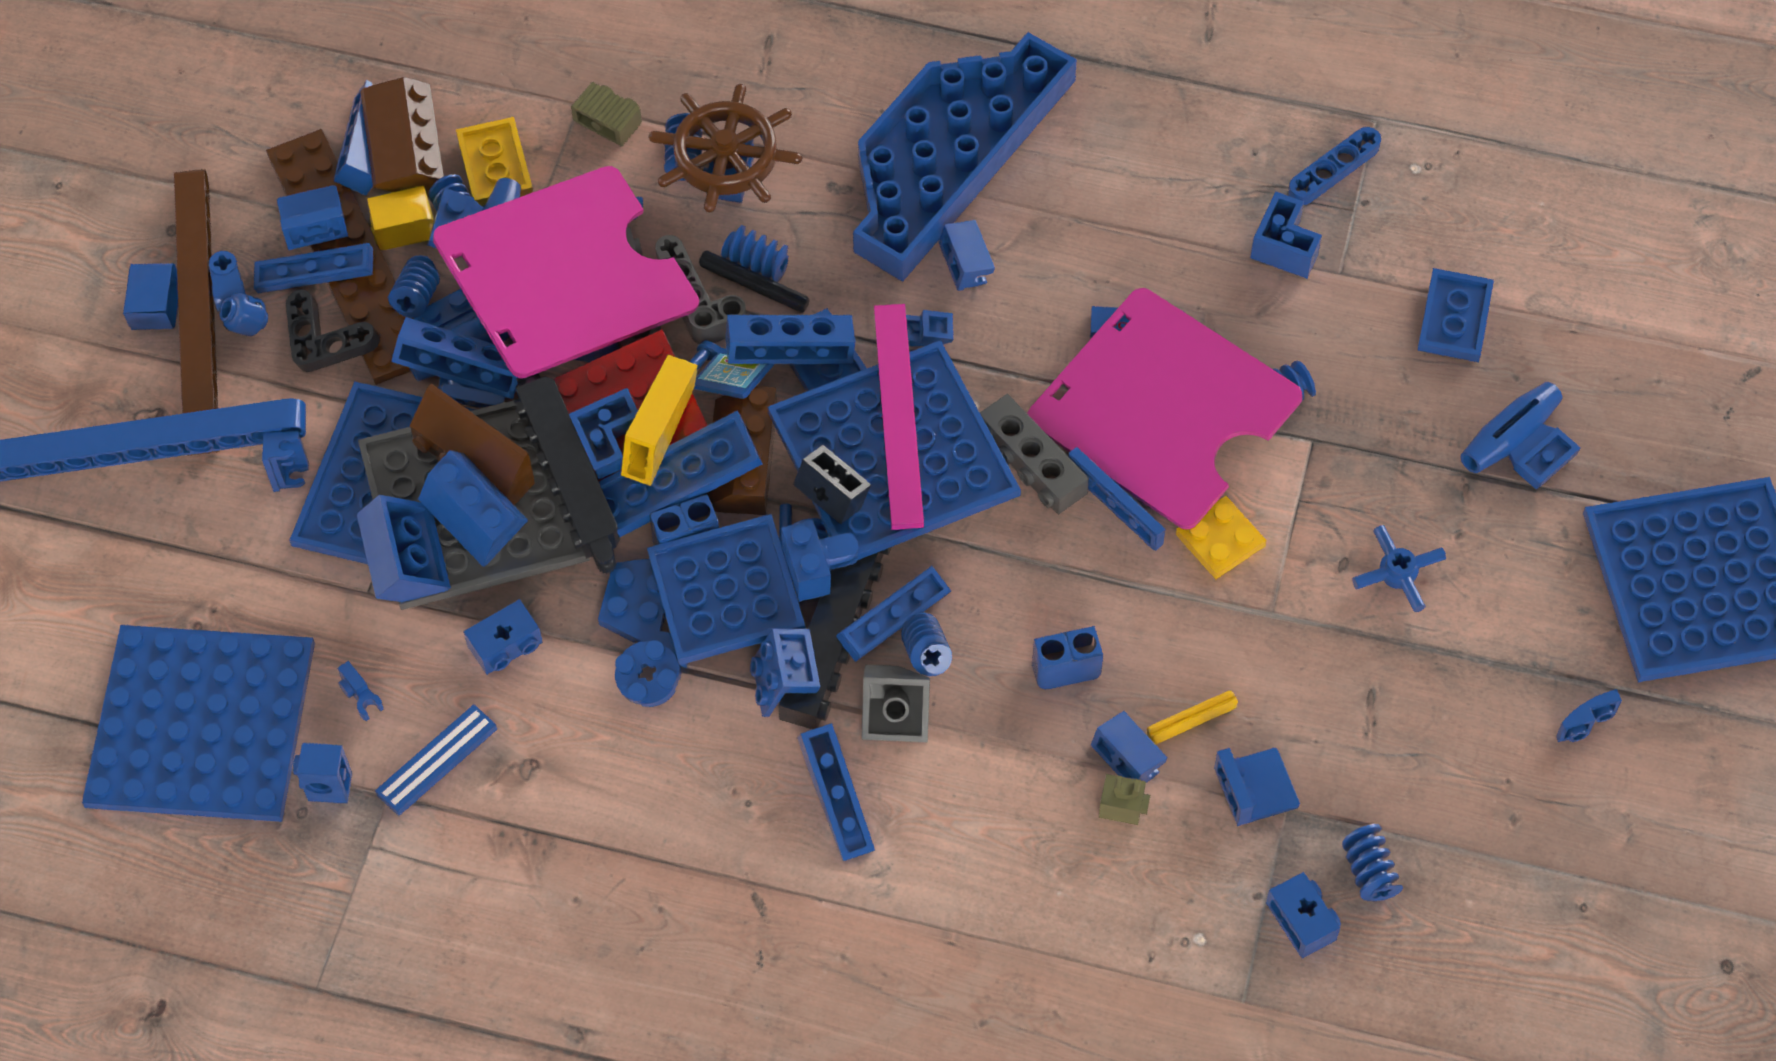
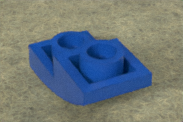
[1556,689,1622,742]

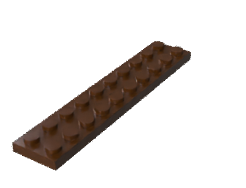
[266,129,413,385]

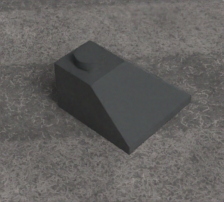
[862,664,930,743]

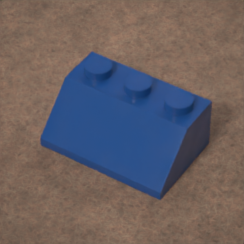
[418,450,528,567]
[357,495,451,602]

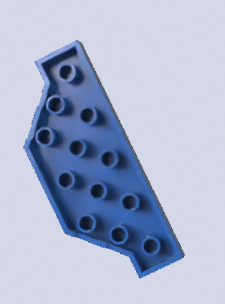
[853,32,1077,282]

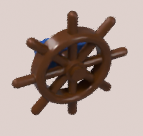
[648,84,803,213]

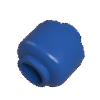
[219,293,268,336]

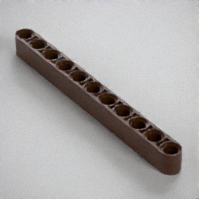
[174,169,220,456]

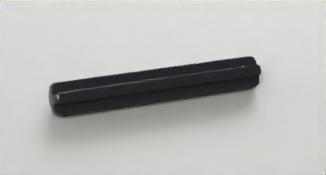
[699,250,810,313]

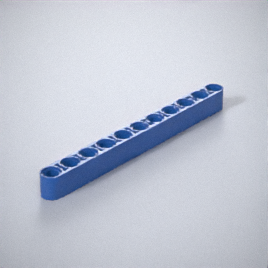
[0,398,306,482]

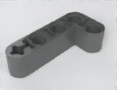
[655,235,746,344]

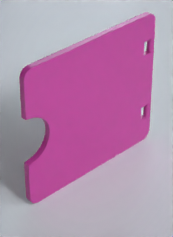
[433,166,699,378]
[1027,288,1303,529]

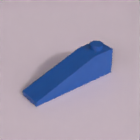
[333,80,373,196]
[797,723,875,861]

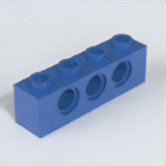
[725,315,856,364]
[391,317,518,399]

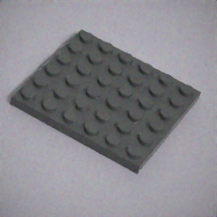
[358,399,590,610]

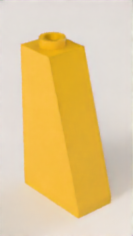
[621,355,698,486]

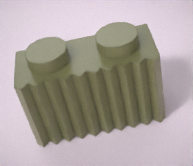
[571,81,642,147]

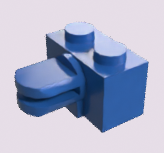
[781,520,858,602]

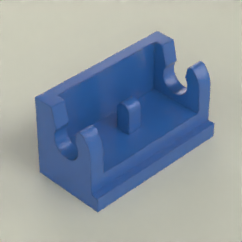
[938,220,995,291]
[262,431,309,492]
[1091,711,1167,783]

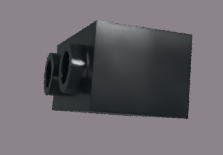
[793,445,871,524]

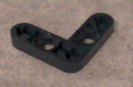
[286,289,380,372]

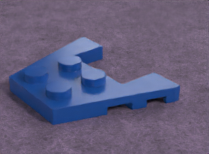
[598,558,688,668]

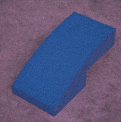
[906,310,953,347]

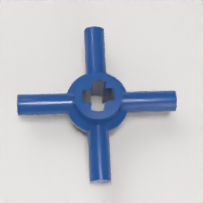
[1352,525,1446,612]

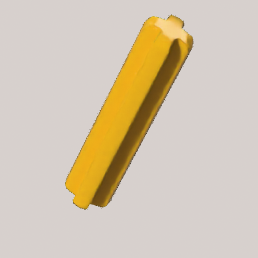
[1146,690,1238,745]

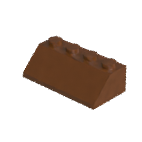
[360,77,444,198]
[410,384,535,505]
[704,386,777,515]

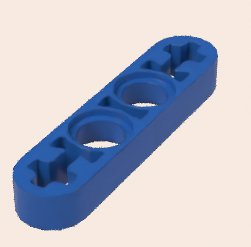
[1288,127,1382,205]

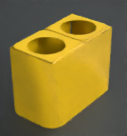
[367,186,434,250]

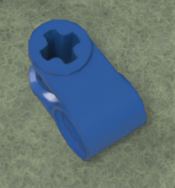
[209,251,246,312]

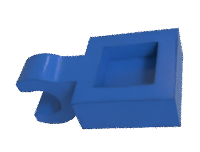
[338,661,384,721]

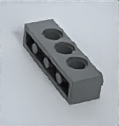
[980,393,1089,515]

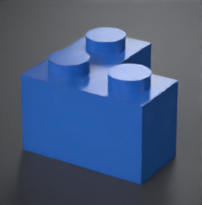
[1250,191,1322,279]
[569,388,638,479]

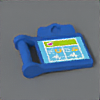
[689,340,774,399]

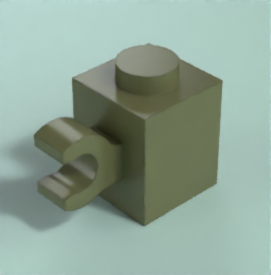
[1099,774,1150,825]

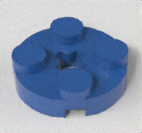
[615,640,682,707]

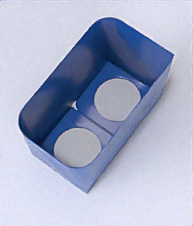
[123,263,178,330]
[650,494,719,546]
[1032,626,1103,690]

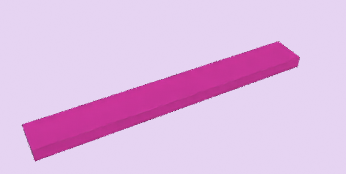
[874,304,924,530]

